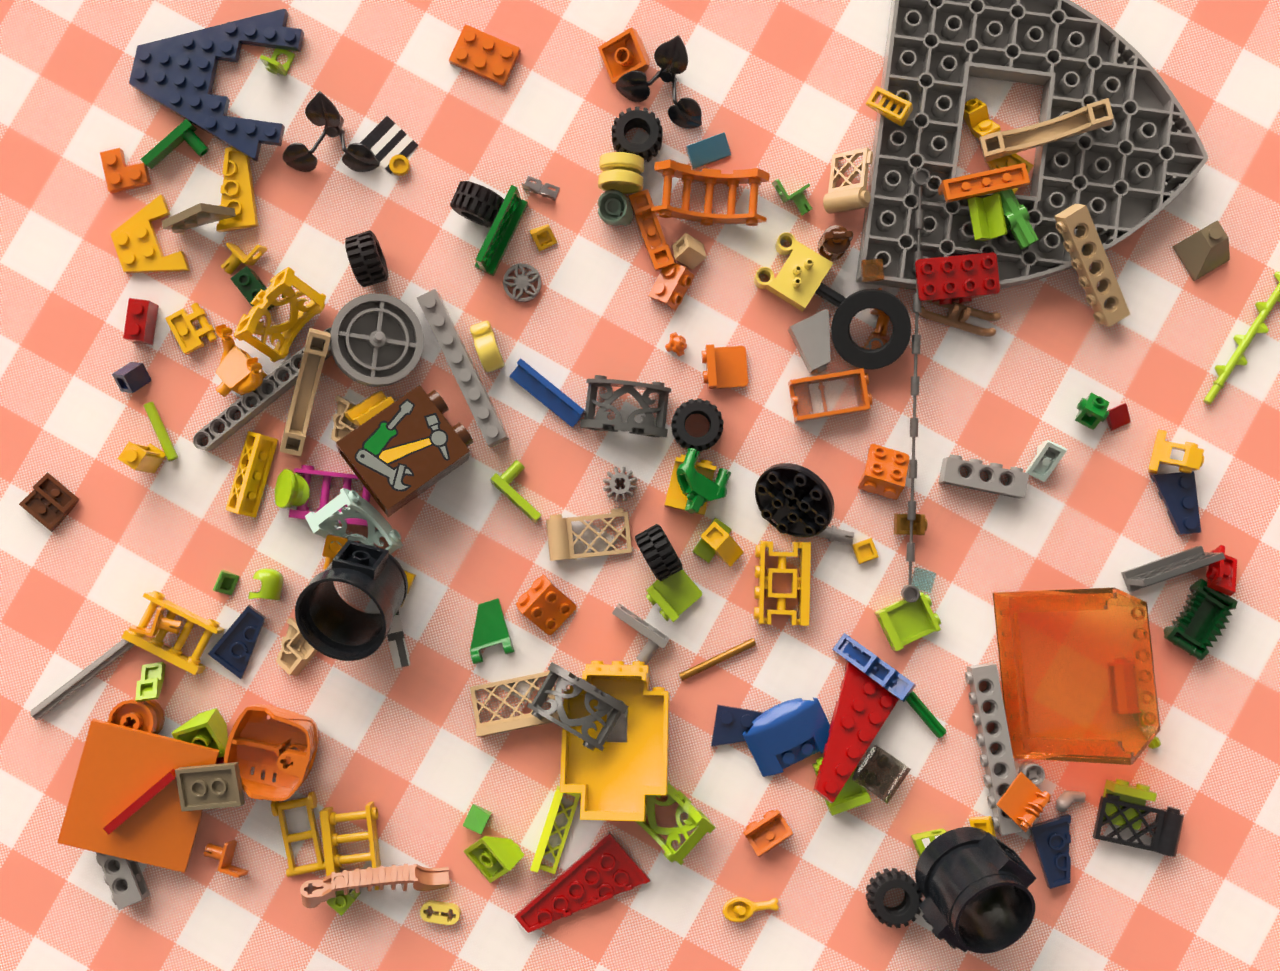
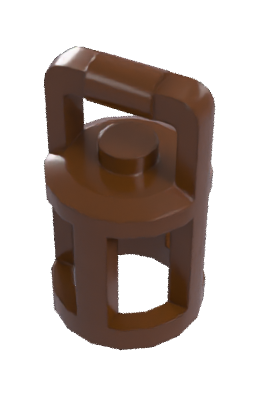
[818,225,853,261]

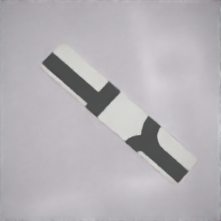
[387,610,410,669]

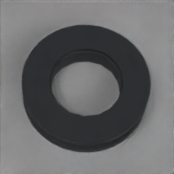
[831,289,911,369]

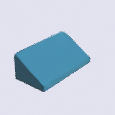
[686,133,731,169]

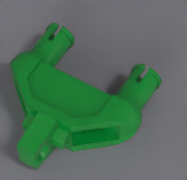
[676,448,731,514]

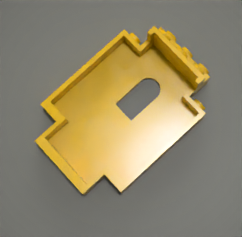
[560,661,670,821]

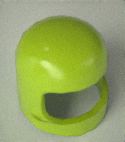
[248,568,284,600]

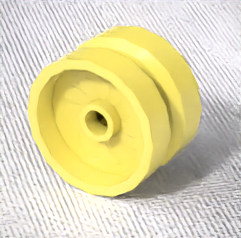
[598,152,644,194]

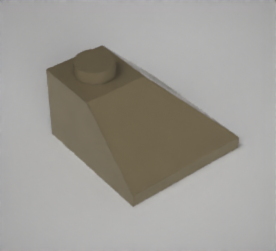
[1173,220,1230,281]

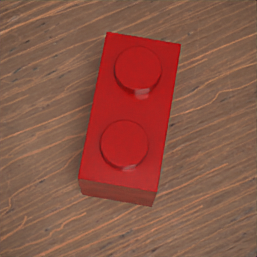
[123,298,159,345]

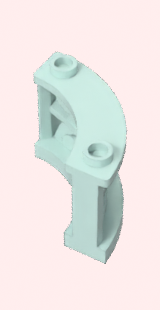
[305,488,403,554]

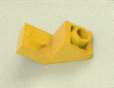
[963,98,1001,140]
[700,521,744,567]

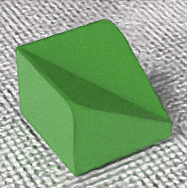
[463,804,492,834]

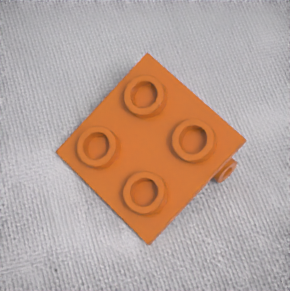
[996,772,1051,832]

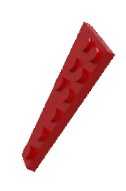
[814,662,899,803]
[515,832,650,933]

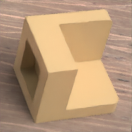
[672,233,706,269]

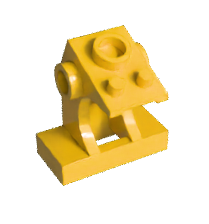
[1148,429,1204,474]

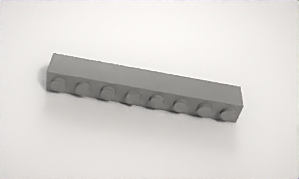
[417,289,509,447]

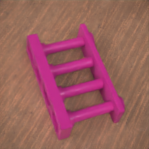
[289,465,371,526]

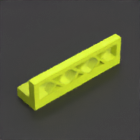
[530,785,581,874]

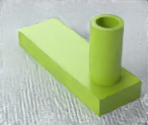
[490,460,542,524]

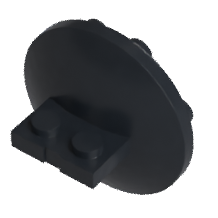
[755,463,835,537]

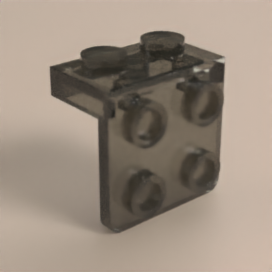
[852,745,911,804]

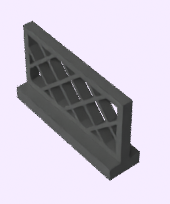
[1121,546,1225,592]

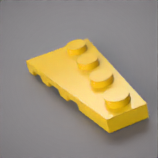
[216,147,258,232]

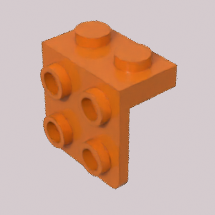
[701,344,748,389]
[858,444,910,500]
[515,574,577,635]

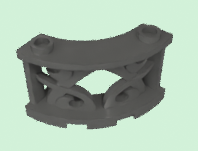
[580,375,672,437]
[527,662,629,751]

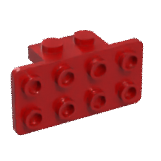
[915,252,1000,305]

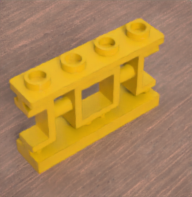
[754,541,811,626]

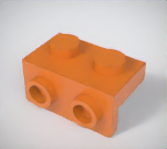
[648,263,694,311]
[743,810,794,857]

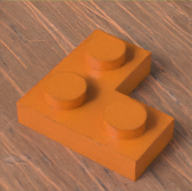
[100,148,151,193]

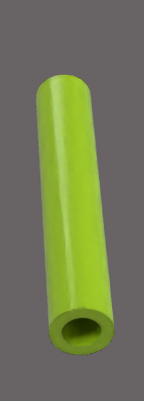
[143,402,178,461]

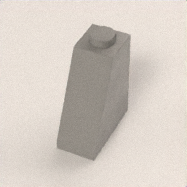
[788,309,831,374]

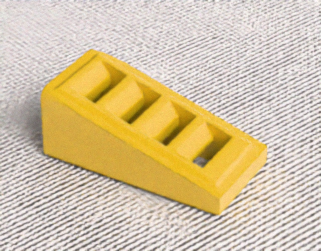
[865,86,913,127]

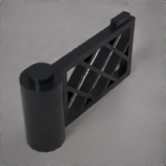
[1093,793,1184,857]

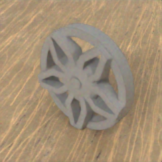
[503,264,542,302]

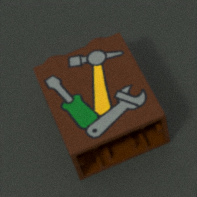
[336,385,473,517]

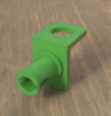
[772,179,813,215]

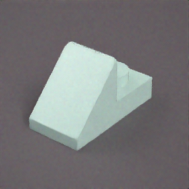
[1026,440,1067,482]

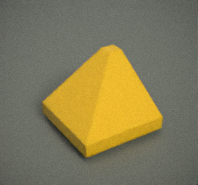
[529,224,558,252]

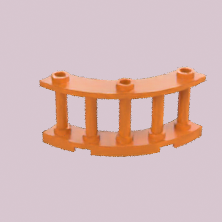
[651,159,770,226]

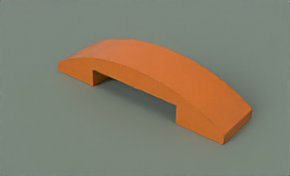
[628,189,675,271]

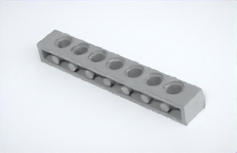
[965,662,1024,835]

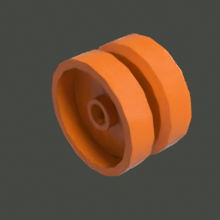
[108,698,165,735]

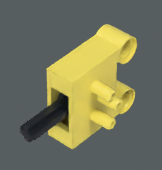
[754,232,846,312]

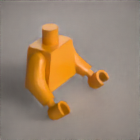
[215,324,267,397]

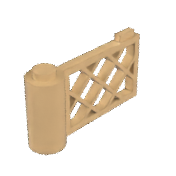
[546,508,632,561]

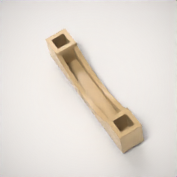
[980,98,1114,162]
[280,328,331,456]

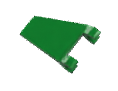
[470,598,515,664]

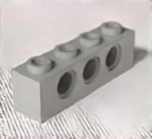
[938,455,1029,499]
[96,852,150,910]

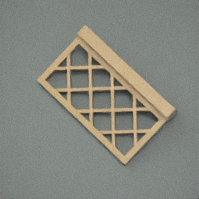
[470,671,561,737]

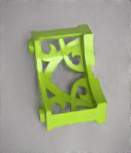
[635,780,716,865]

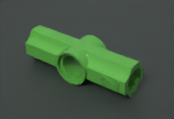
[992,189,1039,250]

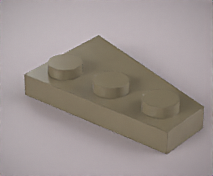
[162,203,236,233]

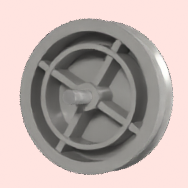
[330,293,424,387]

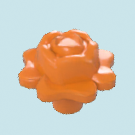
[665,332,687,356]

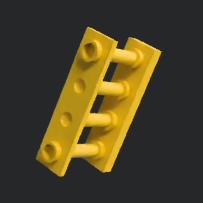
[121,591,225,675]
[319,801,381,890]

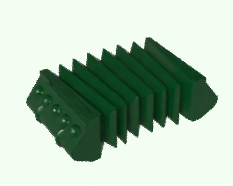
[1164,579,1238,661]

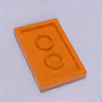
[449,24,521,87]

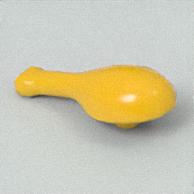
[722,897,779,922]

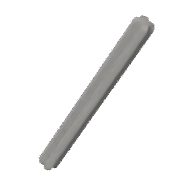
[30,639,134,720]

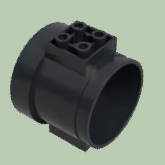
[295,540,408,661]
[915,827,1037,954]

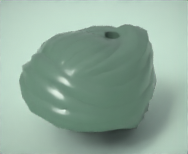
[598,189,633,226]

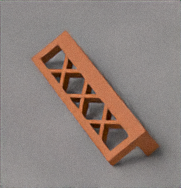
[938,163,1030,203]

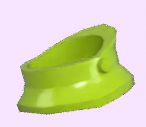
[274,469,310,508]

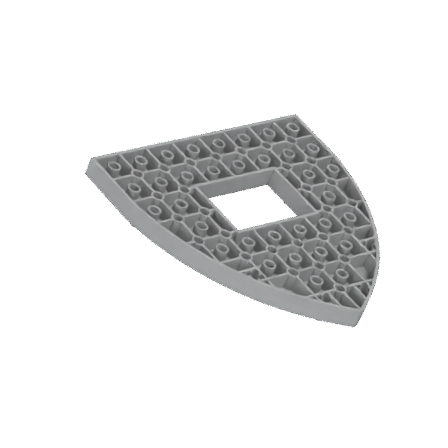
[856,0,1208,290]

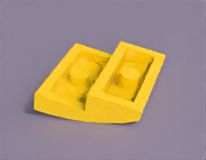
[343,390,395,426]

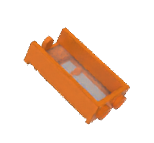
[788,368,873,423]

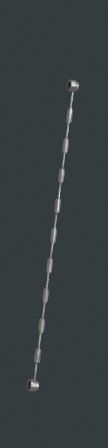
[901,168,931,602]

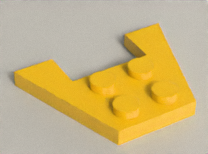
[110,194,190,273]

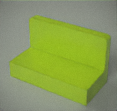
[967,194,1007,241]

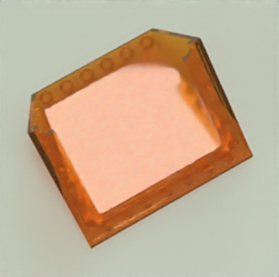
[993,587,1161,765]

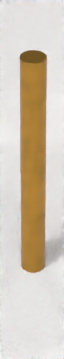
[679,638,756,681]

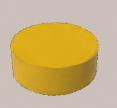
[389,154,410,176]

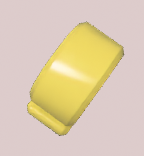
[470,320,505,373]

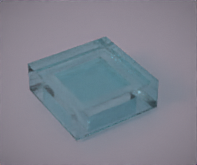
[911,567,936,593]

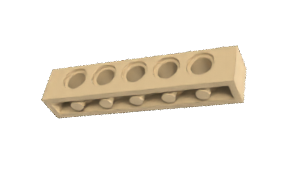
[1054,204,1130,327]

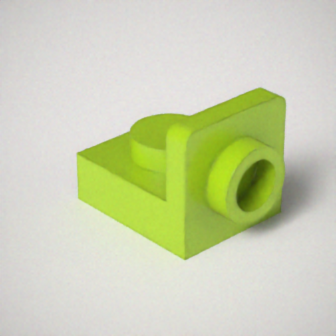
[327,889,361,916]

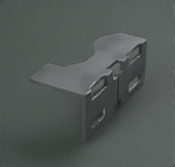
[521,176,560,201]

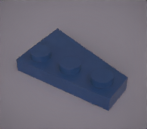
[208,605,266,679]

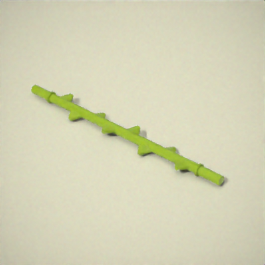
[1203,272,1280,405]

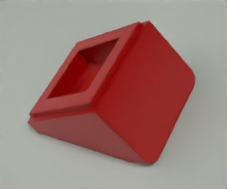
[1106,403,1131,431]

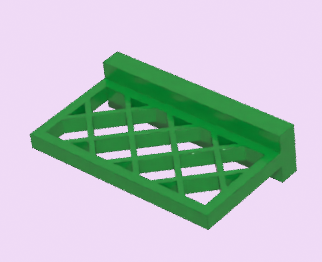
[475,185,528,276]

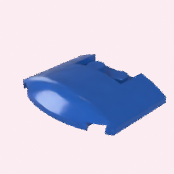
[742,697,830,777]

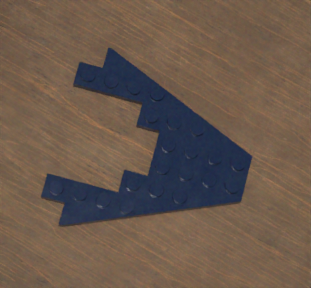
[129,9,304,161]

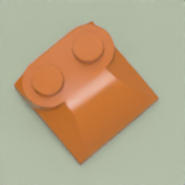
[598,27,650,84]

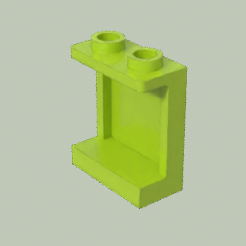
[875,592,941,651]
[812,757,871,816]

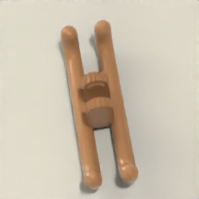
[919,300,1001,337]

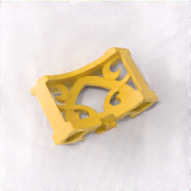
[234,267,326,362]

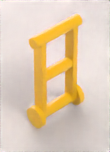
[271,791,326,877]

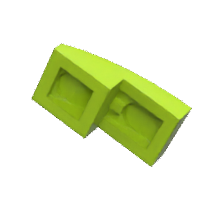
[135,662,166,702]

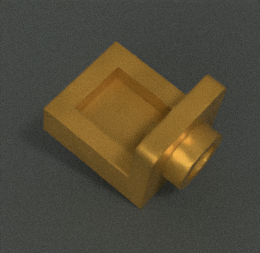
[894,514,928,535]

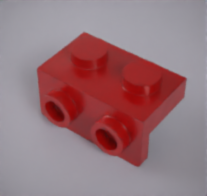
[1206,545,1237,596]

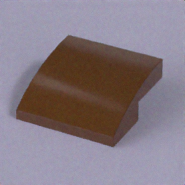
[19,472,79,532]

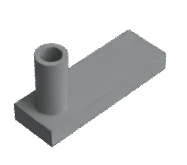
[612,603,669,665]

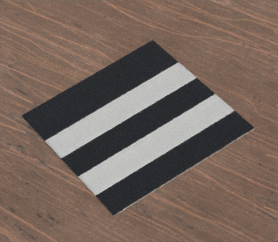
[360,116,418,174]

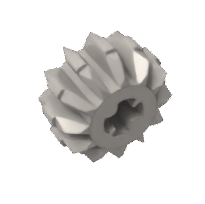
[603,467,637,502]

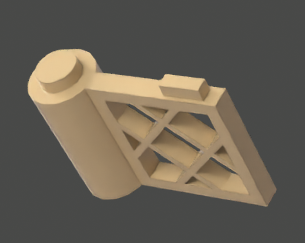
[823,147,873,214]

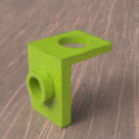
[260,48,295,76]

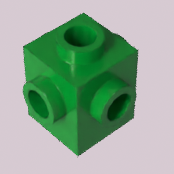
[1075,393,1110,430]

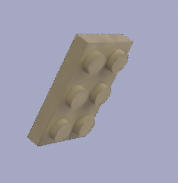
[175,762,245,811]

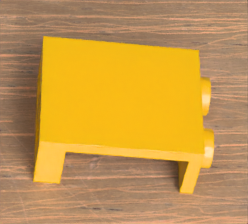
[664,454,717,515]

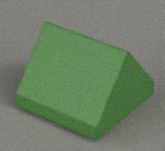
[213,570,240,595]

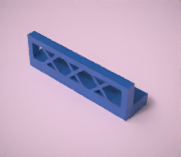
[509,358,585,428]

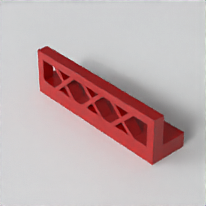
[103,769,176,835]

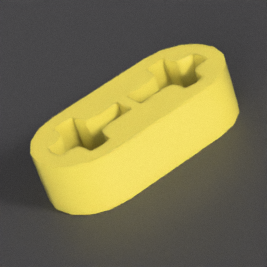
[420,900,461,925]

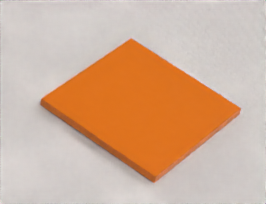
[57,719,220,873]

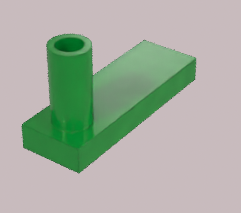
[140,119,209,169]

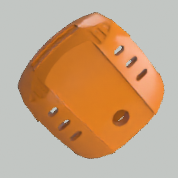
[224,704,319,801]

